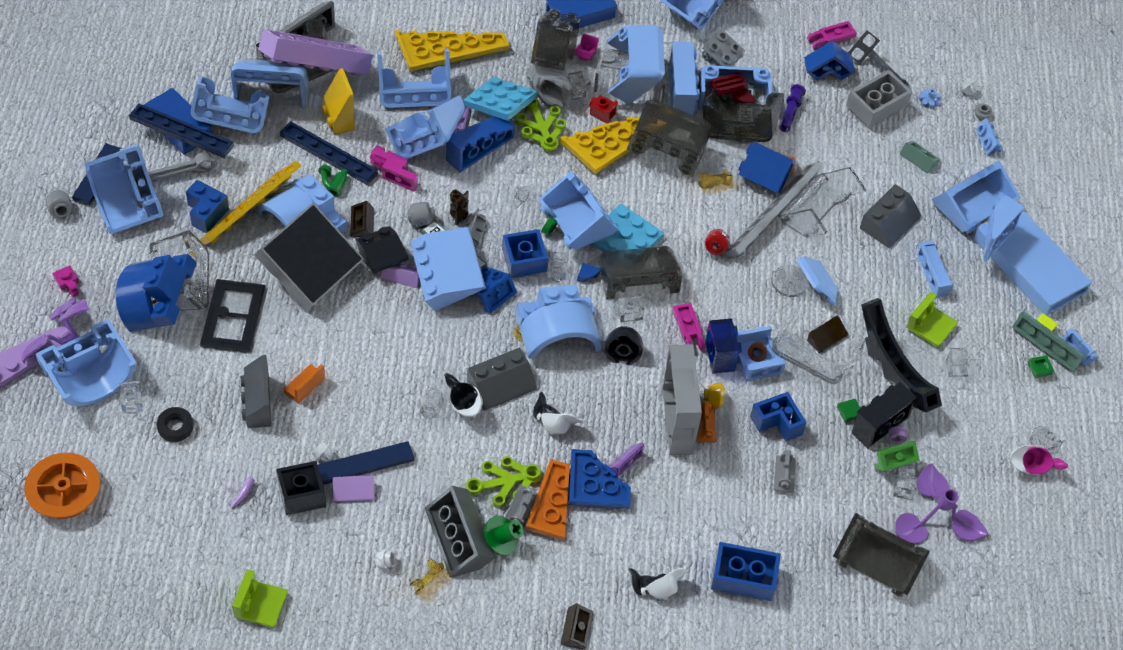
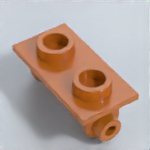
[696,401,717,442]

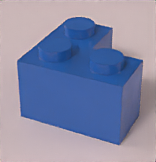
[804,40,855,81]
[186,180,229,233]
[750,392,807,441]

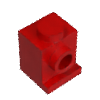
[589,95,618,124]

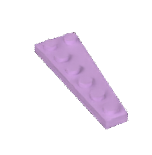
[0,324,68,388]

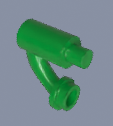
[318,164,348,197]

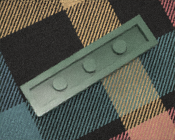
[1012,311,1086,372]

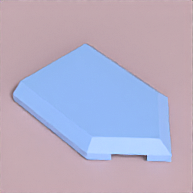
[797,256,837,305]

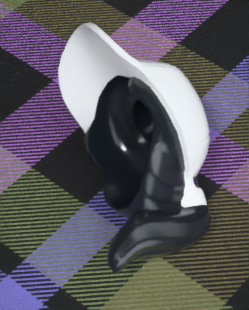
[444,373,483,417]
[533,392,583,435]
[628,568,688,600]

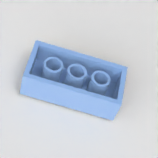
[669,41,700,118]

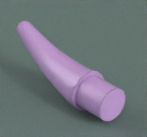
[230,477,255,508]

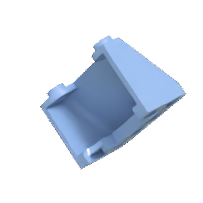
[191,76,270,133]
[385,95,465,159]
[932,161,1021,234]
[538,171,619,250]

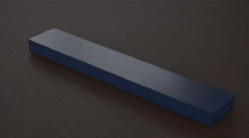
[129,103,234,159]
[279,121,378,185]
[318,441,414,485]

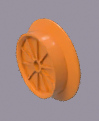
[24,453,100,519]

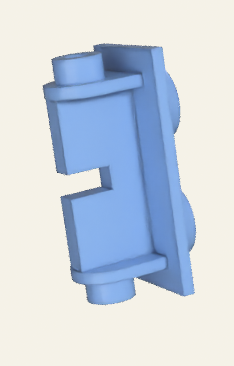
[976,118,1002,156]
[1062,328,1099,367]

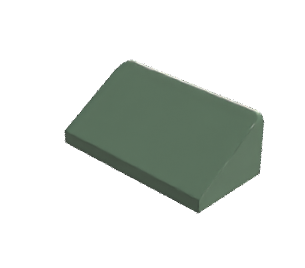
[900,141,941,173]

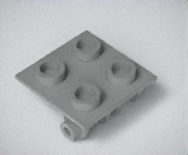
[702,26,744,67]

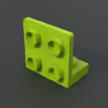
[906,292,958,348]
[232,569,288,628]

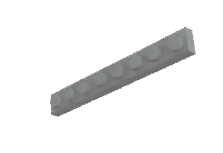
[725,161,822,258]

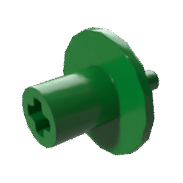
[483,515,524,556]

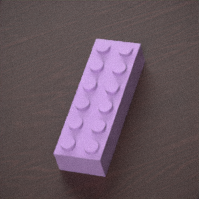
[258,29,373,76]

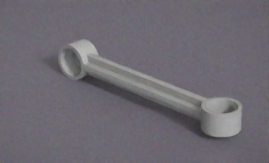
[148,152,215,182]

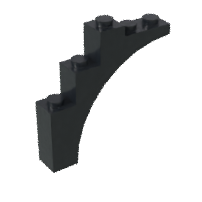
[861,298,942,413]

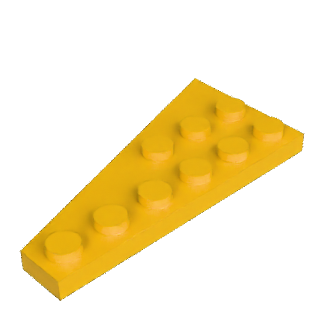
[394,30,509,72]
[560,108,675,174]
[199,160,301,245]

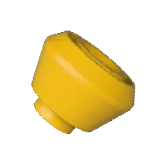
[703,382,725,409]

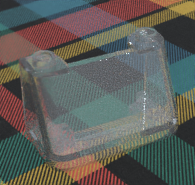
[148,230,209,311]

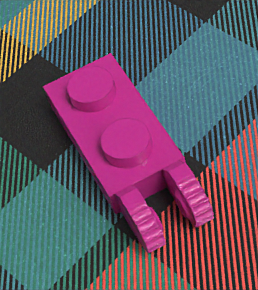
[807,21,857,50]
[672,303,705,350]

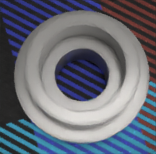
[974,104,992,120]

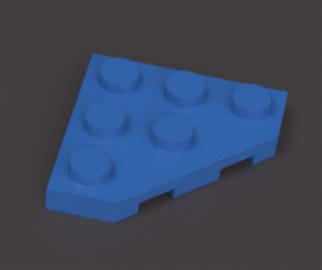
[569,449,631,509]

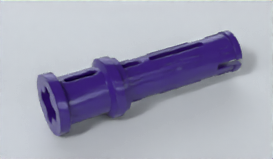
[779,84,806,132]

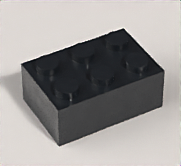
[851,382,917,449]

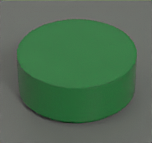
[541,217,558,236]

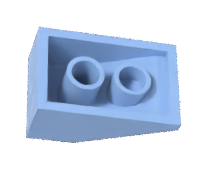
[983,195,1025,262]

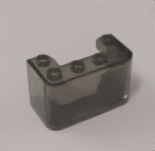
[531,9,581,71]
[627,100,713,177]

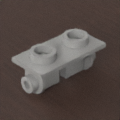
[466,209,487,247]
[774,450,796,493]
[505,484,538,526]

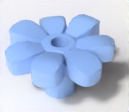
[919,88,941,107]

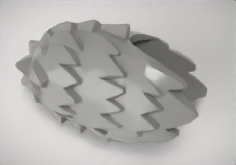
[526,61,573,108]

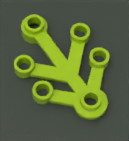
[516,98,566,152]
[466,456,542,509]

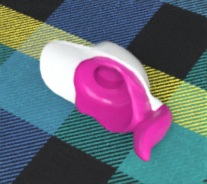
[1010,445,1068,475]

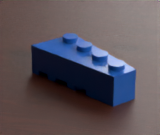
[446,116,515,173]

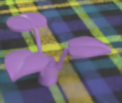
[22,297,90,364]
[895,463,988,544]

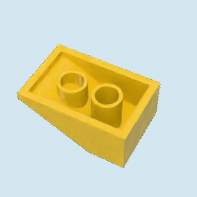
[321,68,355,135]

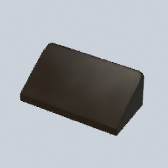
[350,200,374,237]
[807,315,848,353]
[561,603,593,650]

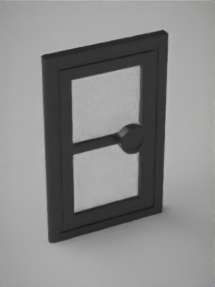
[200,279,266,353]

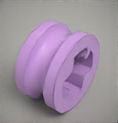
[888,426,907,444]

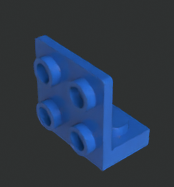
[473,267,517,313]

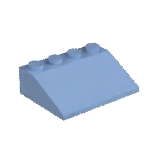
[410,227,486,312]

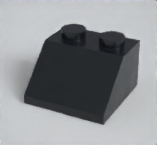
[356,226,409,273]
[276,461,326,515]

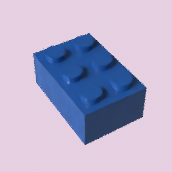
[711,542,781,601]

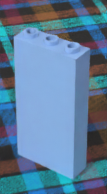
[974,210,1092,316]

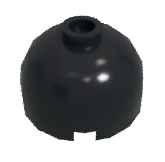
[605,326,643,365]

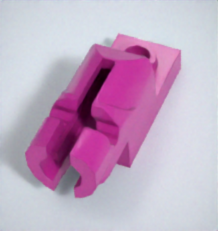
[369,145,418,191]

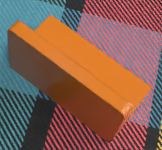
[284,364,325,404]

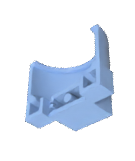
[84,144,164,234]
[257,174,347,233]
[515,284,602,359]
[36,318,136,407]

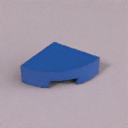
[577,263,601,282]

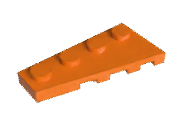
[525,459,570,542]

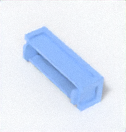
[916,241,954,298]

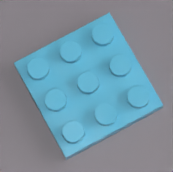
[463,77,537,121]
[592,203,664,270]

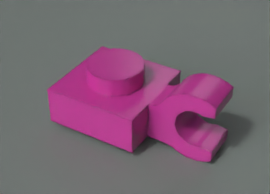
[52,265,79,297]

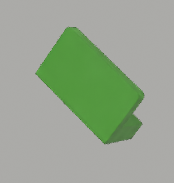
[874,441,920,471]

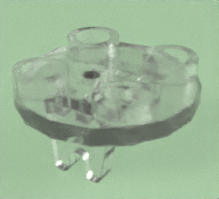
[771,265,809,297]

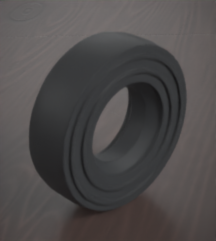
[156,407,194,442]

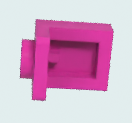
[574,33,599,60]

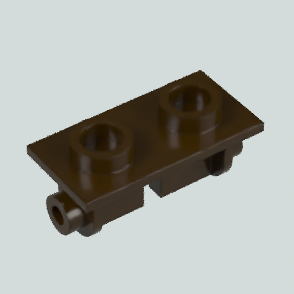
[450,189,469,225]

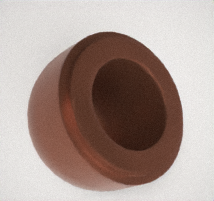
[748,342,768,362]

